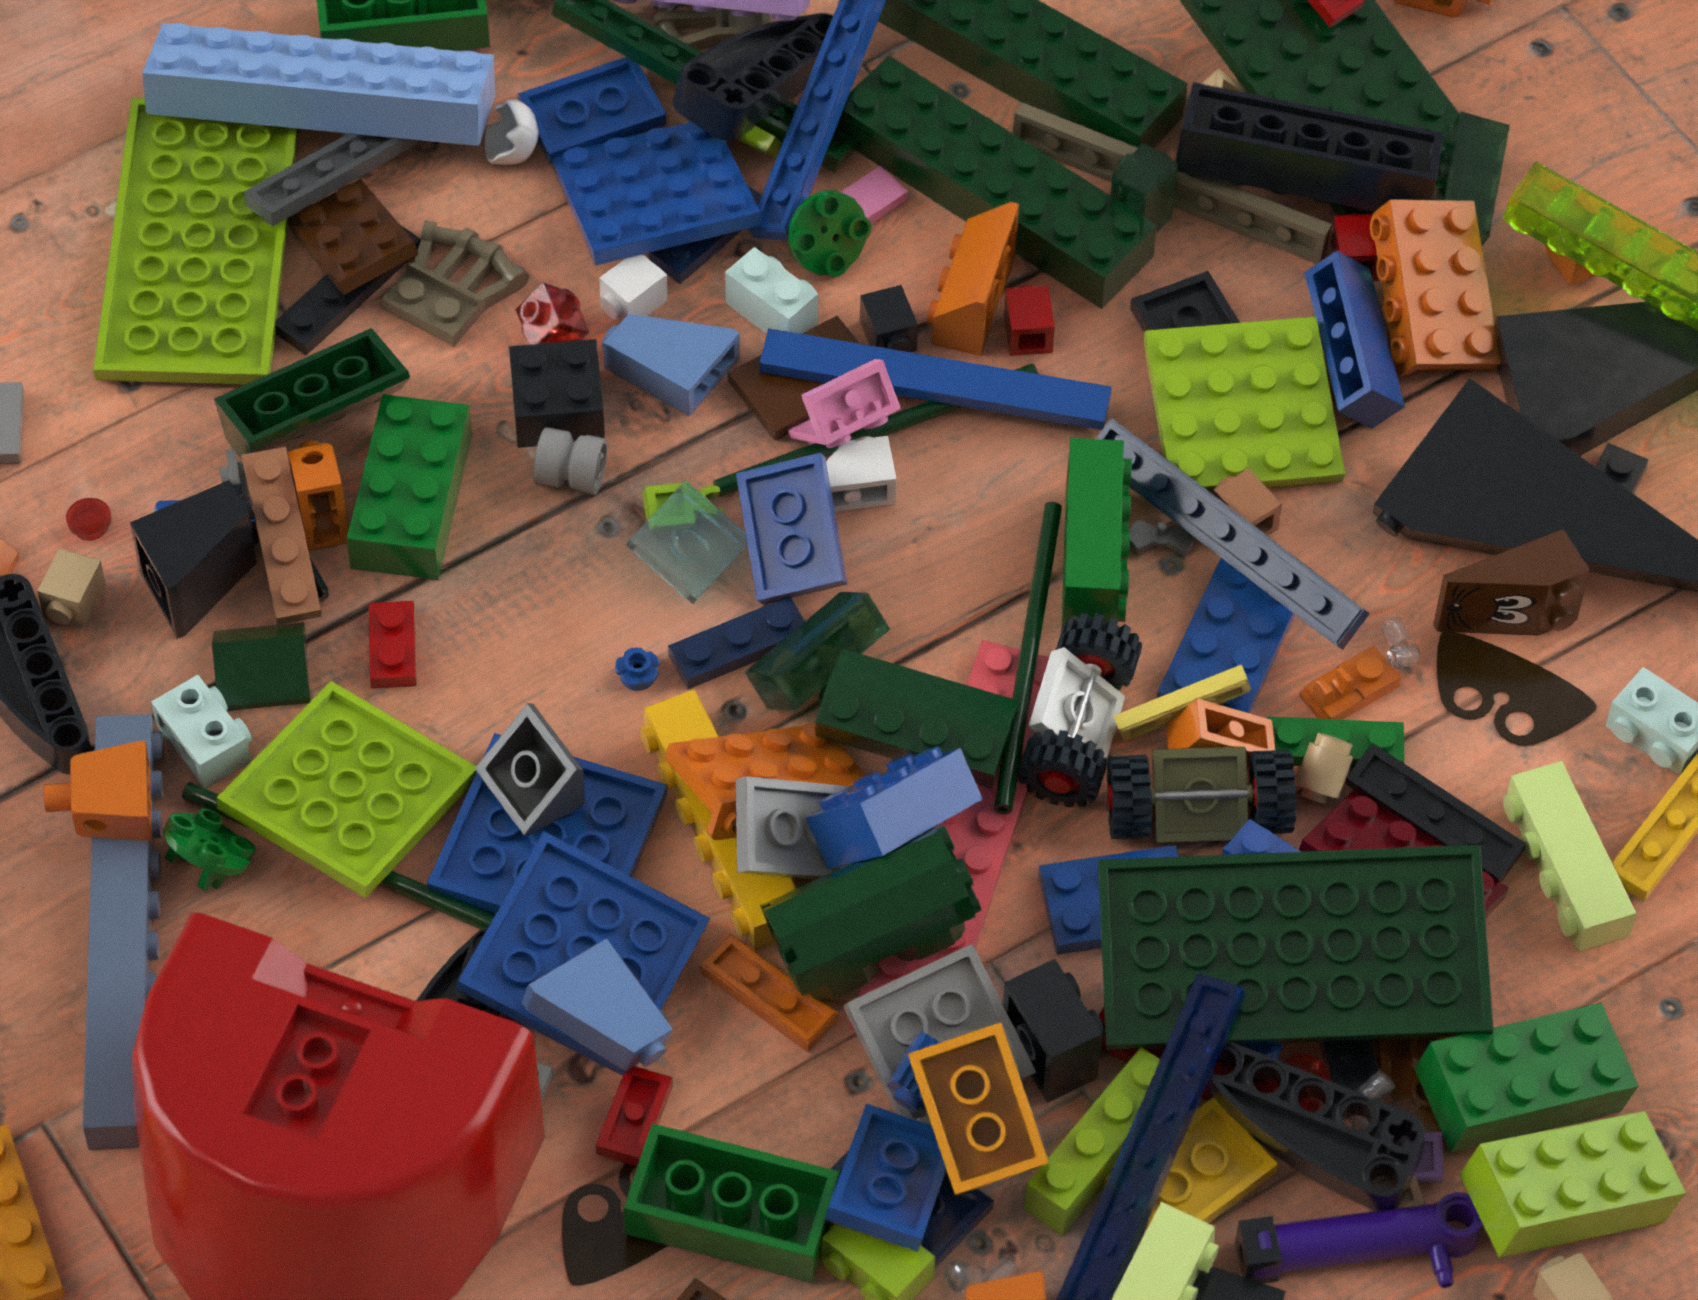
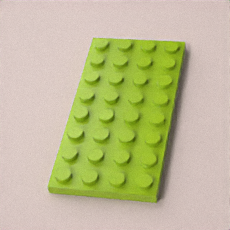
[93,98,299,384]

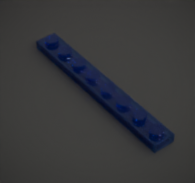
[1056,973,1246,1300]

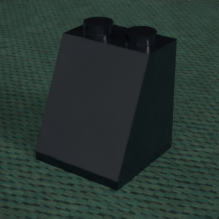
[130,480,259,639]

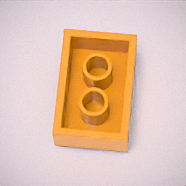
[908,1022,1050,1195]

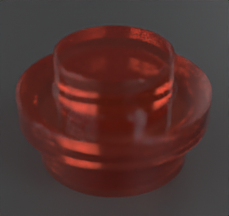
[66,498,112,541]

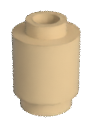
[1295,732,1353,804]

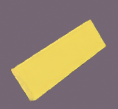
[1114,664,1251,741]

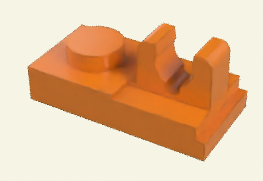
[1300,645,1401,720]

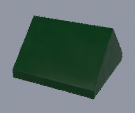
[212,622,310,711]

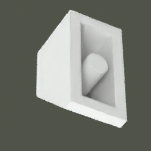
[826,436,897,512]

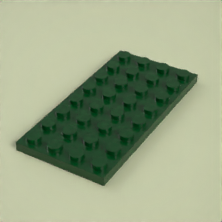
[1179,0,1485,216]
[1098,845,1494,1050]

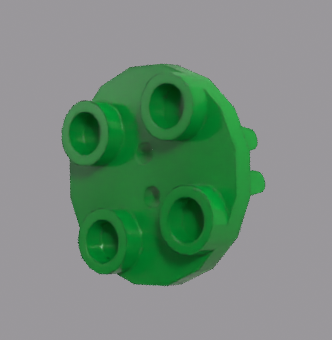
[788,190,872,277]
[162,808,256,892]

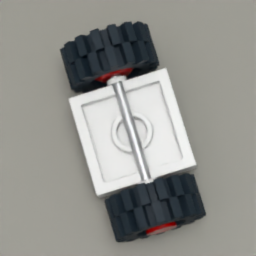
[1018,614,1142,807]

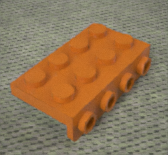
[1370,200,1501,376]
[664,724,866,840]

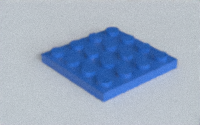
[552,121,761,265]
[427,733,668,913]
[455,831,710,1076]

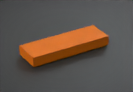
[700,933,839,1053]

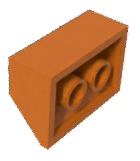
[926,202,1019,356]

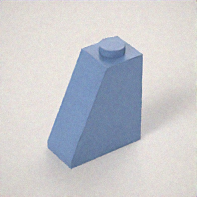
[602,314,740,416]
[521,938,673,1071]

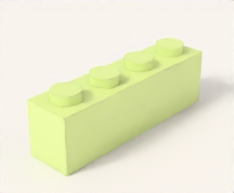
[1503,761,1637,952]
[1112,1202,1219,1300]

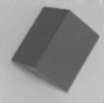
[475,703,585,835]

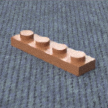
[242,446,321,625]

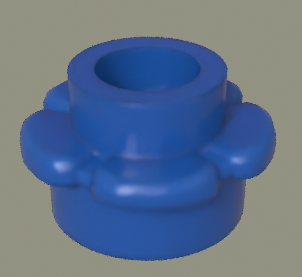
[615,647,660,691]

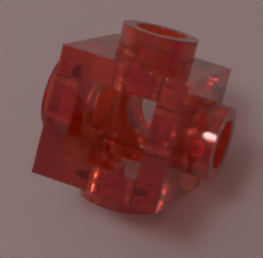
[515,283,590,344]

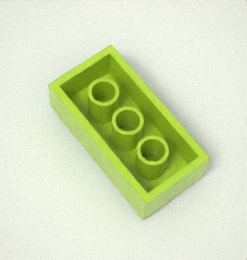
[1459,1111,1686,1258]

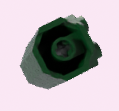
[760,825,982,1001]

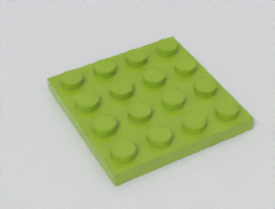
[1143,316,1345,493]
[217,681,477,898]

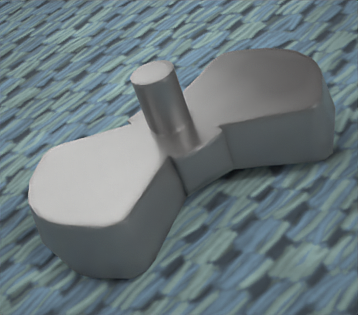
[1128,520,1195,558]

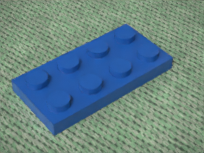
[1157,558,1295,713]

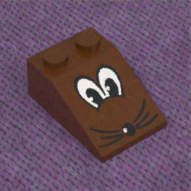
[1433,529,1590,636]

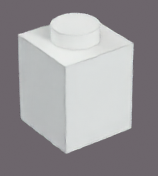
[599,254,668,322]

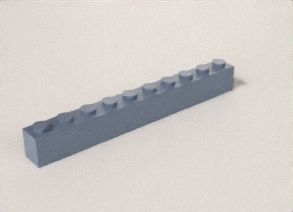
[83,714,164,1150]

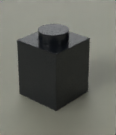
[860,285,918,352]

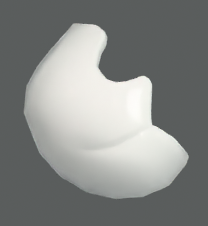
[484,99,539,165]

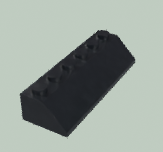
[1174,82,1444,212]

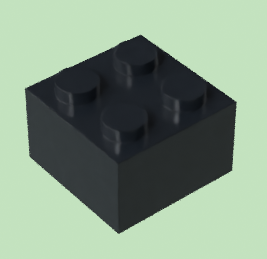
[509,339,605,448]
[1003,959,1105,1103]

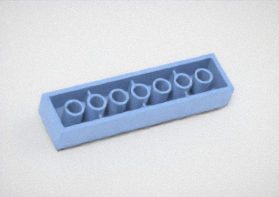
[142,23,495,146]

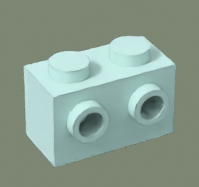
[725,247,818,334]
[1606,667,1698,776]
[151,675,252,789]

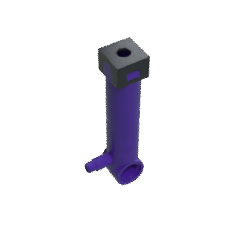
[1235,1192,1483,1288]

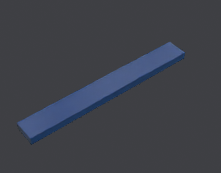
[748,0,886,241]
[759,328,1112,430]

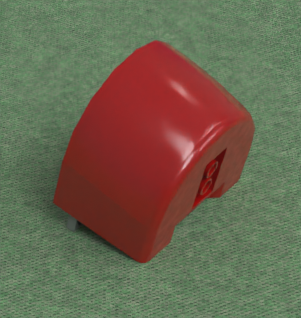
[132,913,553,1300]

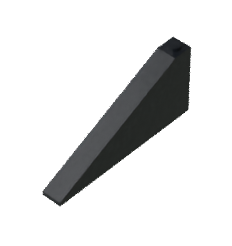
[1495,296,1698,456]
[1373,378,1698,592]

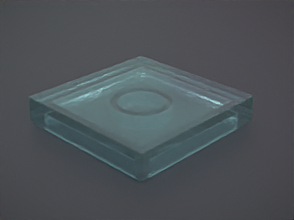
[626,480,748,604]

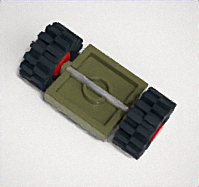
[1107,746,1296,843]

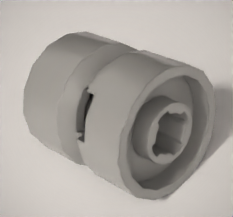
[533,427,608,495]

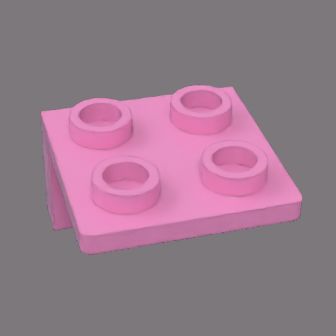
[788,359,901,448]

